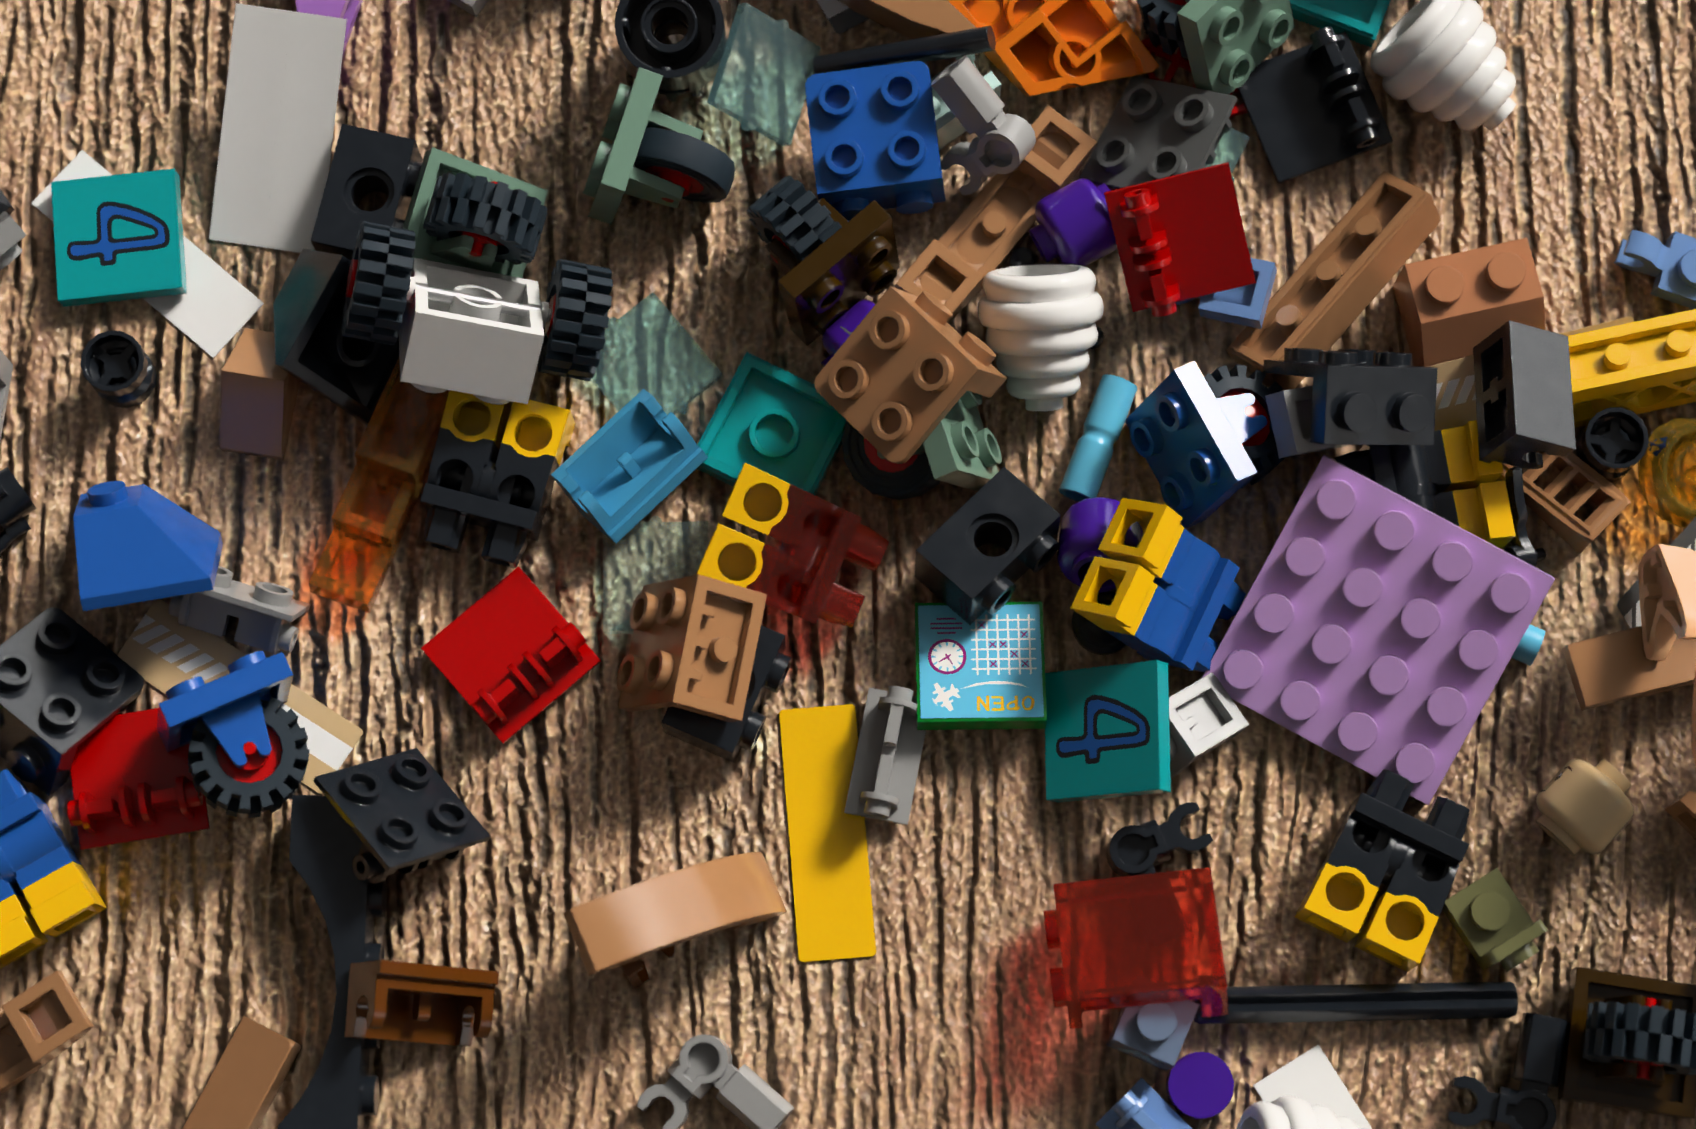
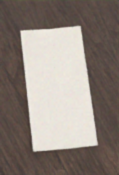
[209,3,347,253]

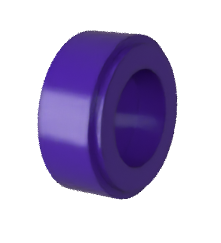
[1166,1052,1234,1119]

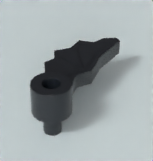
[1504,467,1546,567]

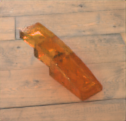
[309,358,449,614]

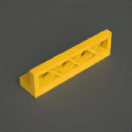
[1568,309,1696,427]

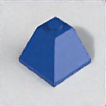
[73,481,223,611]

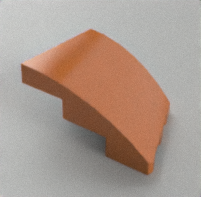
[947,0,1159,97]

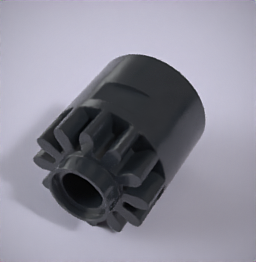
[615,0,728,102]

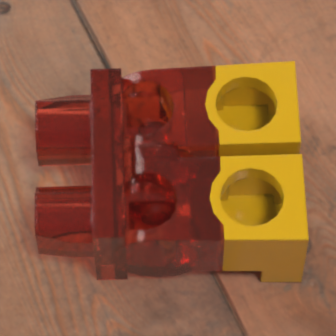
[695,462,889,627]

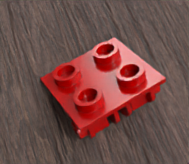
[1104,162,1256,317]
[421,566,601,744]
[67,708,210,850]

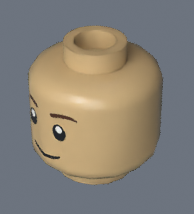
[1536,759,1634,856]

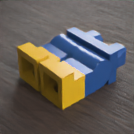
[1071,497,1246,673]
[0,769,107,969]

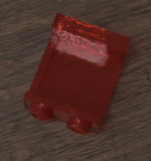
[1043,867,1228,1029]

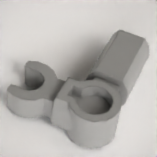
[931,55,1036,195]
[637,1034,794,1129]

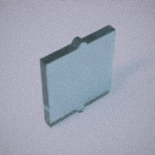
[707,2,821,146]
[591,292,722,415]
[603,516,708,634]

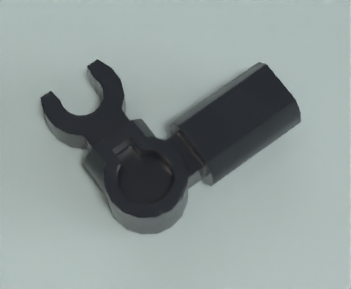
[1106,802,1213,951]
[1446,1013,1568,1129]

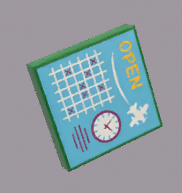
[914,602,1047,730]

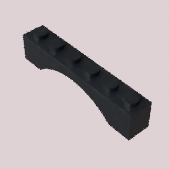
[277,795,387,1129]

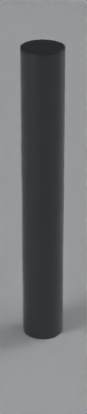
[813,26,996,74]

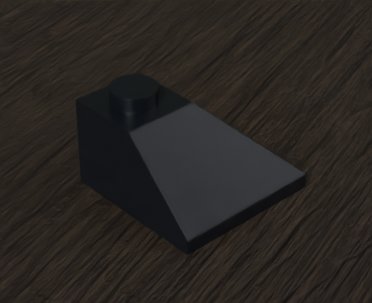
[273,249,400,428]

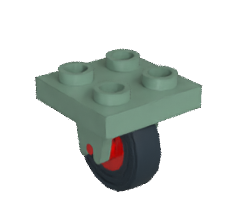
[583,67,735,225]
[842,391,1002,500]

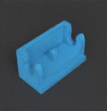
[551,388,708,544]

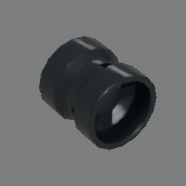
[81,330,157,408]
[1572,407,1649,483]

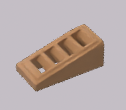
[1499,451,1632,554]

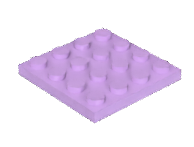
[1202,455,1555,805]

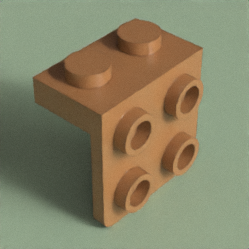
[814,286,1007,464]

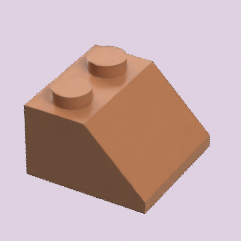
[1393,238,1546,367]

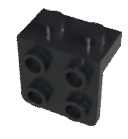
[1263,348,1438,445]
[0,608,144,796]

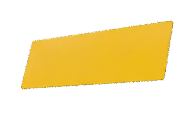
[779,704,876,962]

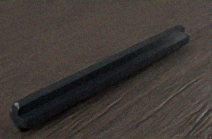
[1192,982,1518,1024]

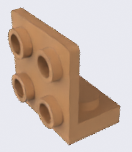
[617,574,767,722]

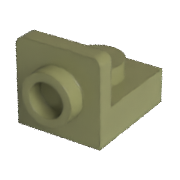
[1442,868,1548,972]

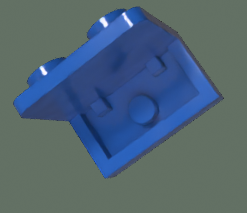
[805,61,946,221]

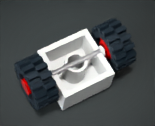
[341,221,613,405]

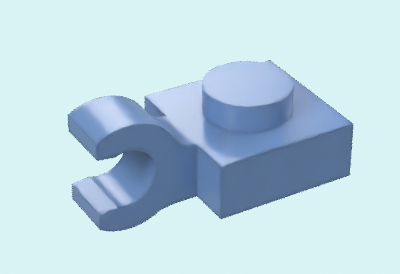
[1614,230,1696,309]

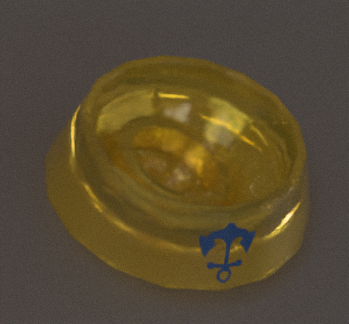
[1638,418,1696,528]

